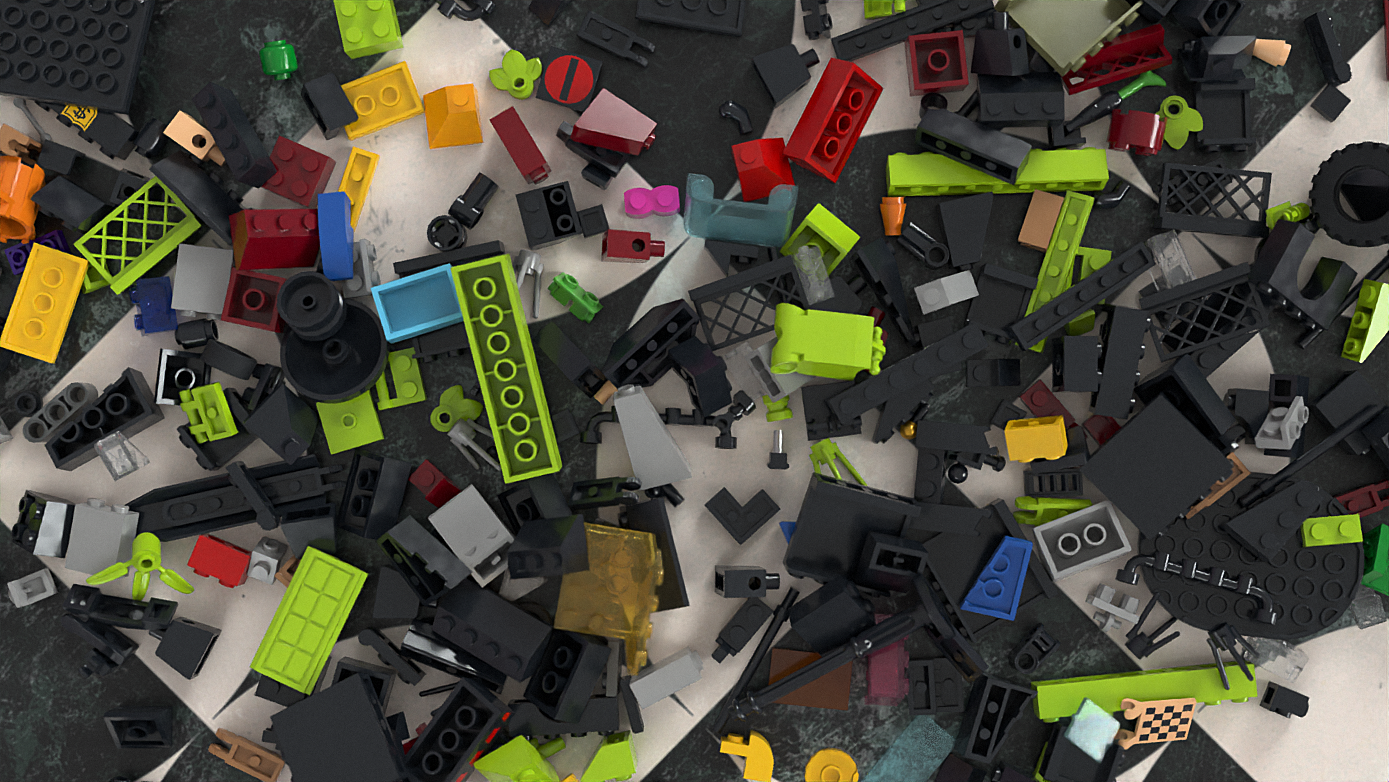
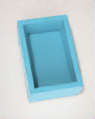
[371,263,464,344]

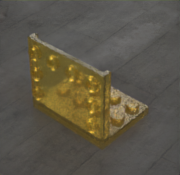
[554,523,664,675]

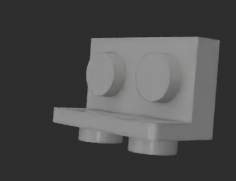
[341,239,381,299]
[1255,396,1309,449]

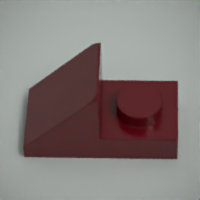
[408,459,463,508]

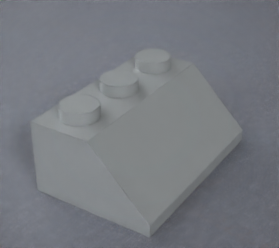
[1032,500,1132,583]

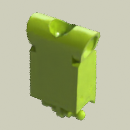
[770,303,885,381]

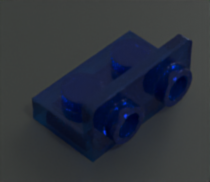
[129,276,178,337]

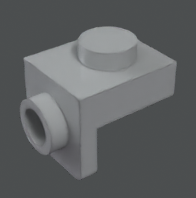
[247,537,288,585]
[7,568,58,608]

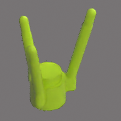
[809,438,867,486]

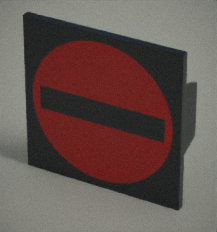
[535,46,603,112]

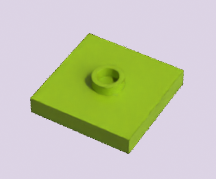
[316,389,385,455]

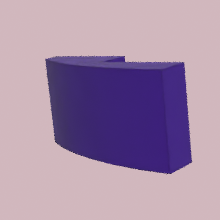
[4,230,72,275]

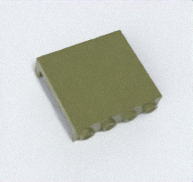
[994,0,1144,77]

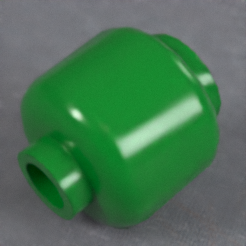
[259,40,298,81]

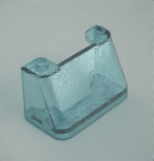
[683,173,798,247]

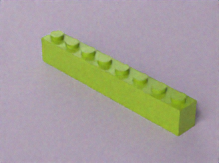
[885,147,1109,197]
[1031,660,1258,722]

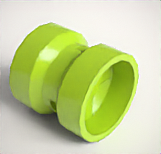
[762,394,793,422]

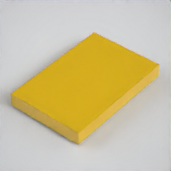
[340,61,425,141]

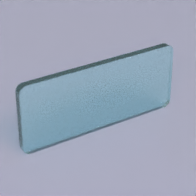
[860,715,956,782]

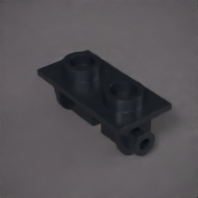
[801,0,833,40]

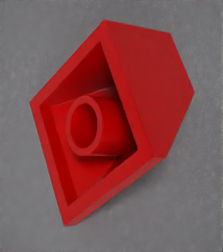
[731,138,796,203]

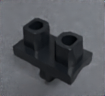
[241,363,286,411]

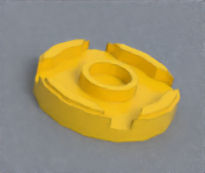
[804,747,859,782]

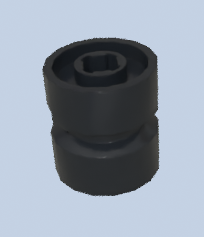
[427,215,468,252]

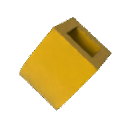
[720,730,773,782]

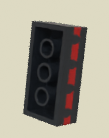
[403,677,515,782]

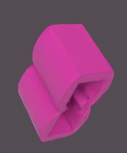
[624,185,680,219]

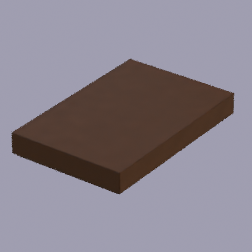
[768,647,853,711]

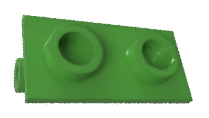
[548,272,603,324]

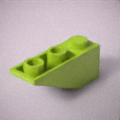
[1341,279,1389,363]

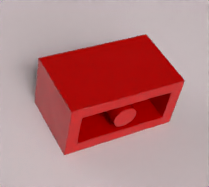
[187,533,252,588]

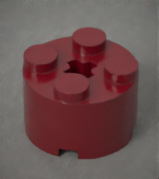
[1106,109,1168,156]

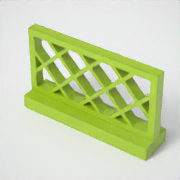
[73,176,205,295]

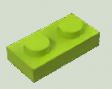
[1300,514,1363,547]

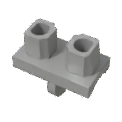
[1085,583,1140,632]

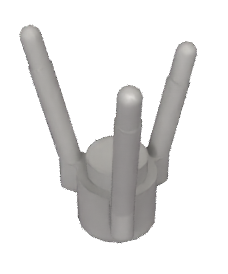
[512,249,544,319]
[447,418,501,470]

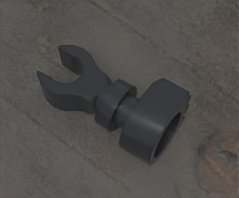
[711,390,756,436]

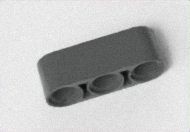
[23,382,98,443]

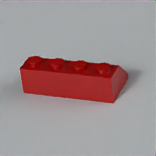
[782,58,884,183]

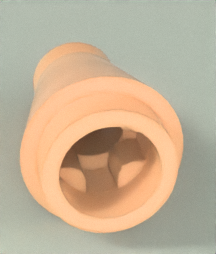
[1252,39,1291,67]

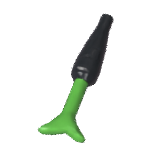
[1063,70,1166,134]

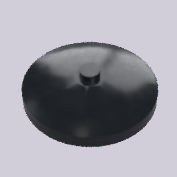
[280,298,390,404]

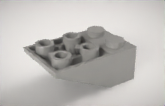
[428,484,515,587]

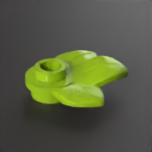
[489,50,542,100]
[1155,96,1203,150]
[430,385,483,432]

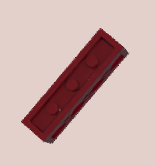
[1061,23,1172,95]

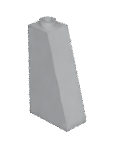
[614,385,692,491]

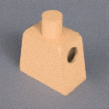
[163,111,226,167]

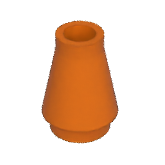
[879,197,906,235]

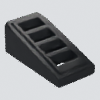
[1023,468,1083,498]

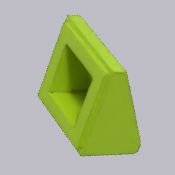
[81,259,110,294]
[1064,309,1095,336]

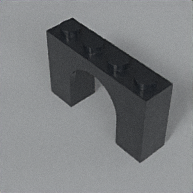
[1247,219,1358,331]

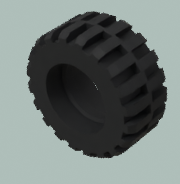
[1309,141,1389,247]

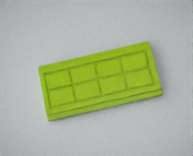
[249,546,368,695]

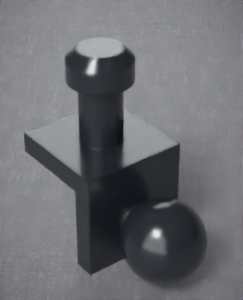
[948,444,1006,484]

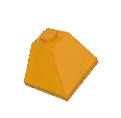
[423,83,483,149]

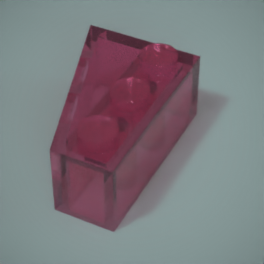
[864,614,909,706]

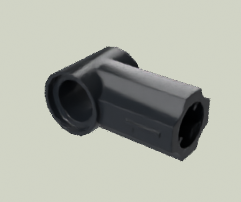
[448,172,499,230]
[897,222,949,270]

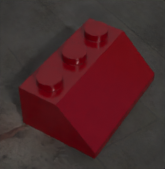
[229,209,320,271]

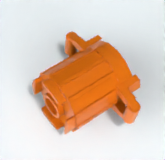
[0,155,46,244]

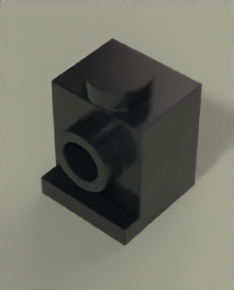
[109,168,150,213]
[1260,681,1310,719]

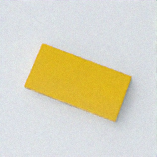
[0,242,90,364]

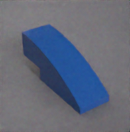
[318,191,354,281]

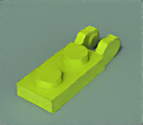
[1013,496,1093,526]

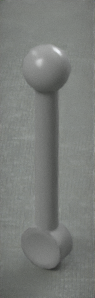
[13,98,51,143]

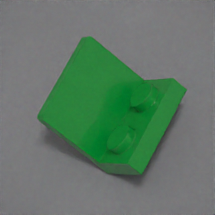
[1361,523,1389,596]

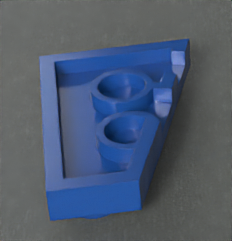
[960,536,1033,621]

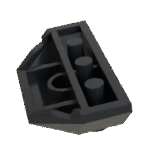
[602,298,700,389]

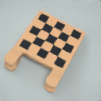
[1113,698,1197,750]

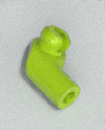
[527,736,566,758]

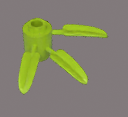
[86,532,194,601]

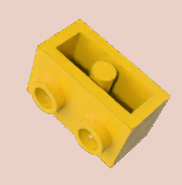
[1004,415,1068,463]

